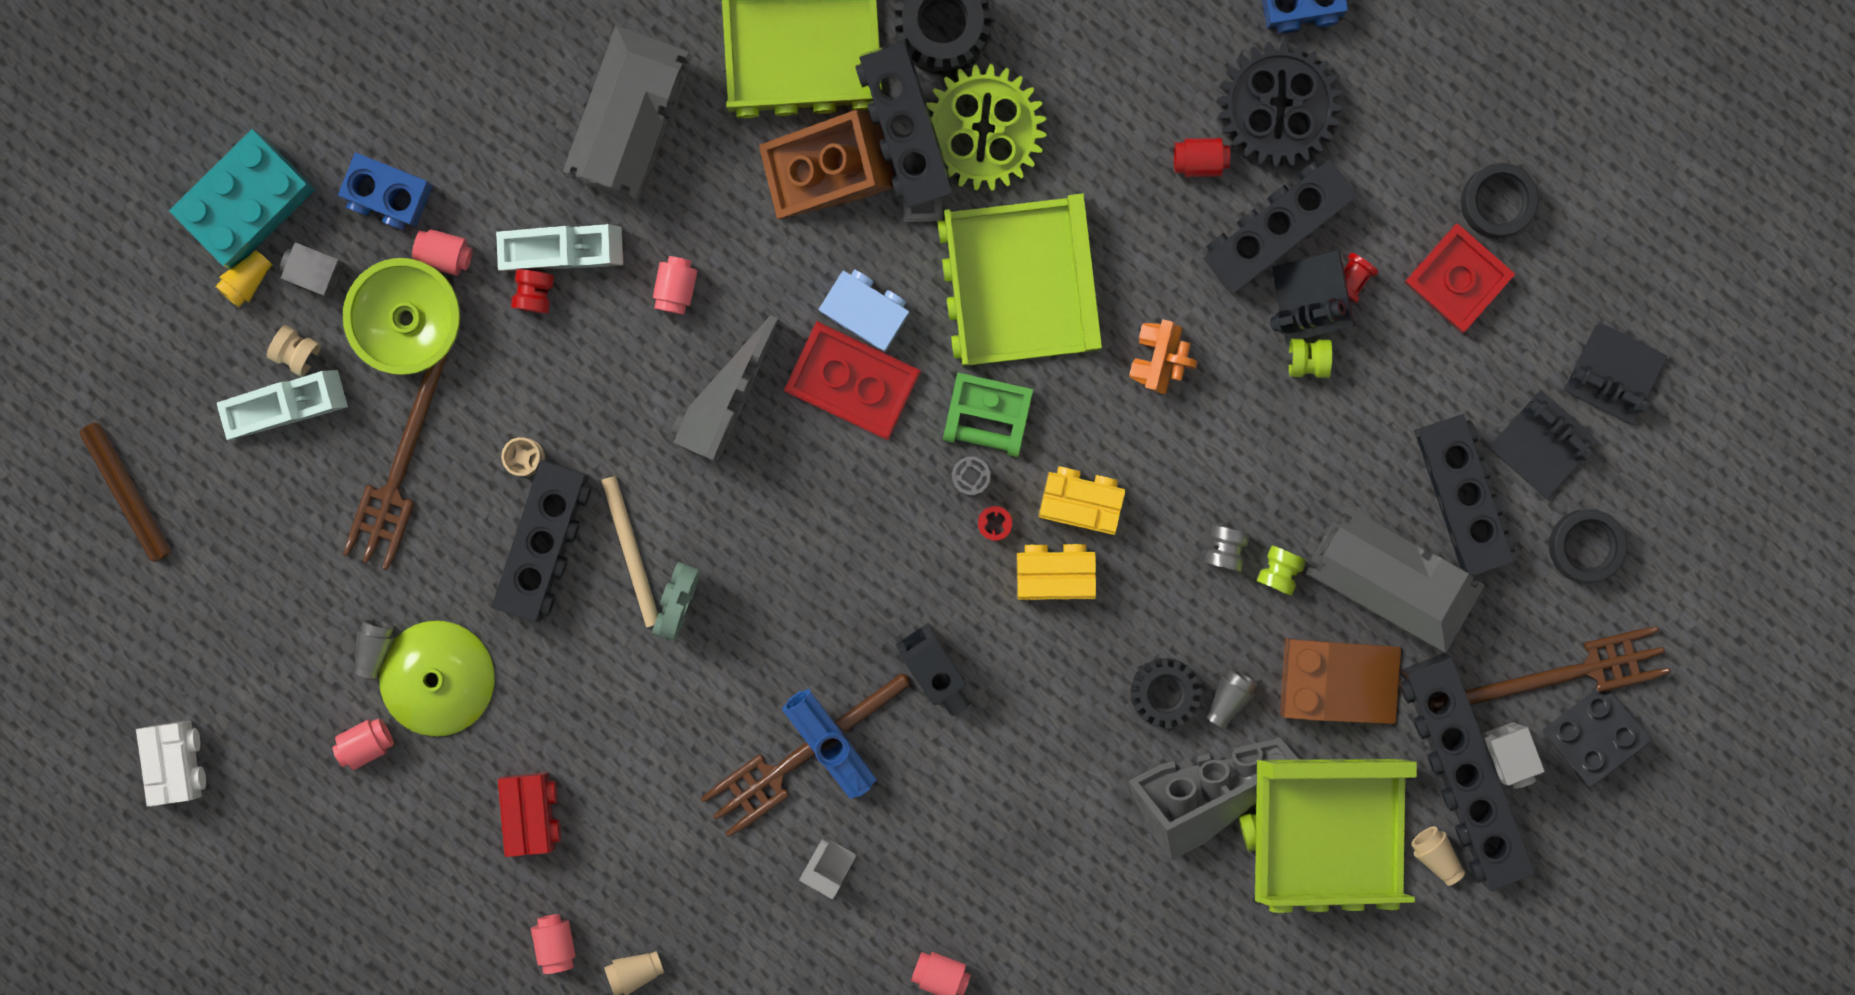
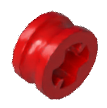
[978,506,1012,541]

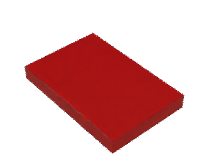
[784,321,921,440]

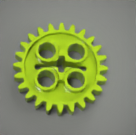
[926,64,1046,190]

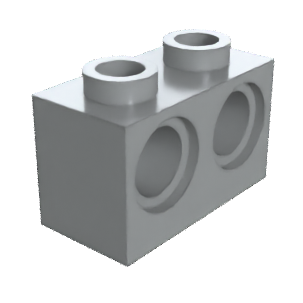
[1481,722,1545,789]

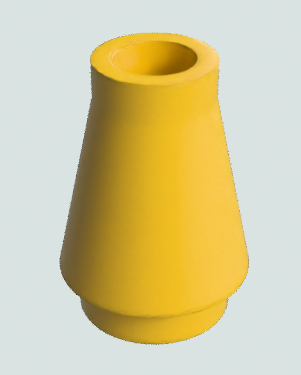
[215,250,273,308]

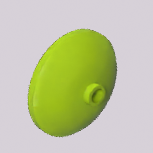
[343,258,461,375]
[379,621,495,736]

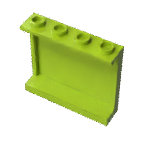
[722,0,882,119]
[938,194,1102,367]
[1255,759,1417,913]

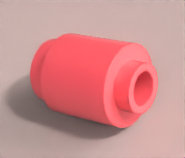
[412,229,473,276]
[652,256,698,315]
[332,718,394,770]
[531,914,576,974]
[911,952,971,995]

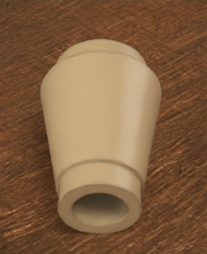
[1411,826,1465,886]
[604,951,664,995]

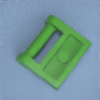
[942,373,1033,458]

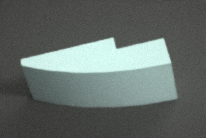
[496,224,623,271]
[217,370,348,440]

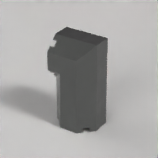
[563,25,692,202]
[1306,507,1485,653]

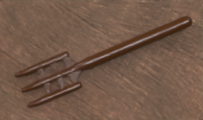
[343,353,448,570]
[1429,627,1671,711]
[701,673,911,837]

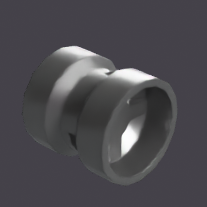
[952,457,990,495]
[1204,525,1250,572]

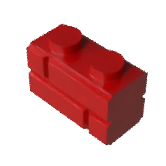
[497,772,561,857]

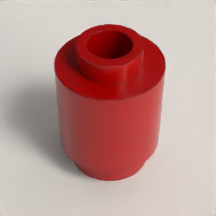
[1174,138,1230,177]

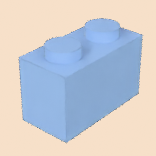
[818,269,909,353]

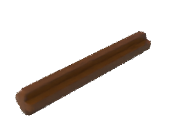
[79,423,171,562]

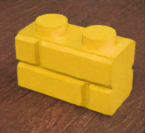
[1038,466,1125,535]
[1017,544,1096,600]

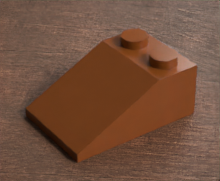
[759,110,894,219]
[1279,638,1401,724]

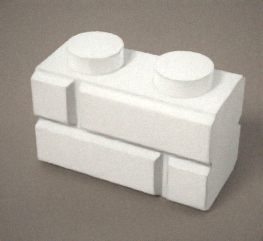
[136,721,206,806]

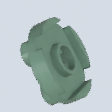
[652,562,700,642]

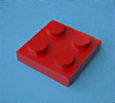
[1403,223,1515,333]

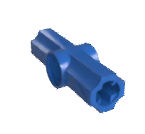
[782,689,877,799]

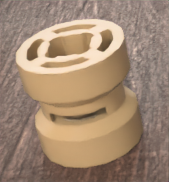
[267,325,321,377]
[501,437,545,477]

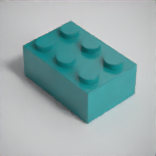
[169,129,316,269]

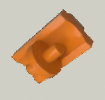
[1129,319,1198,395]

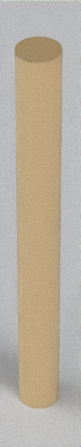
[601,476,658,628]

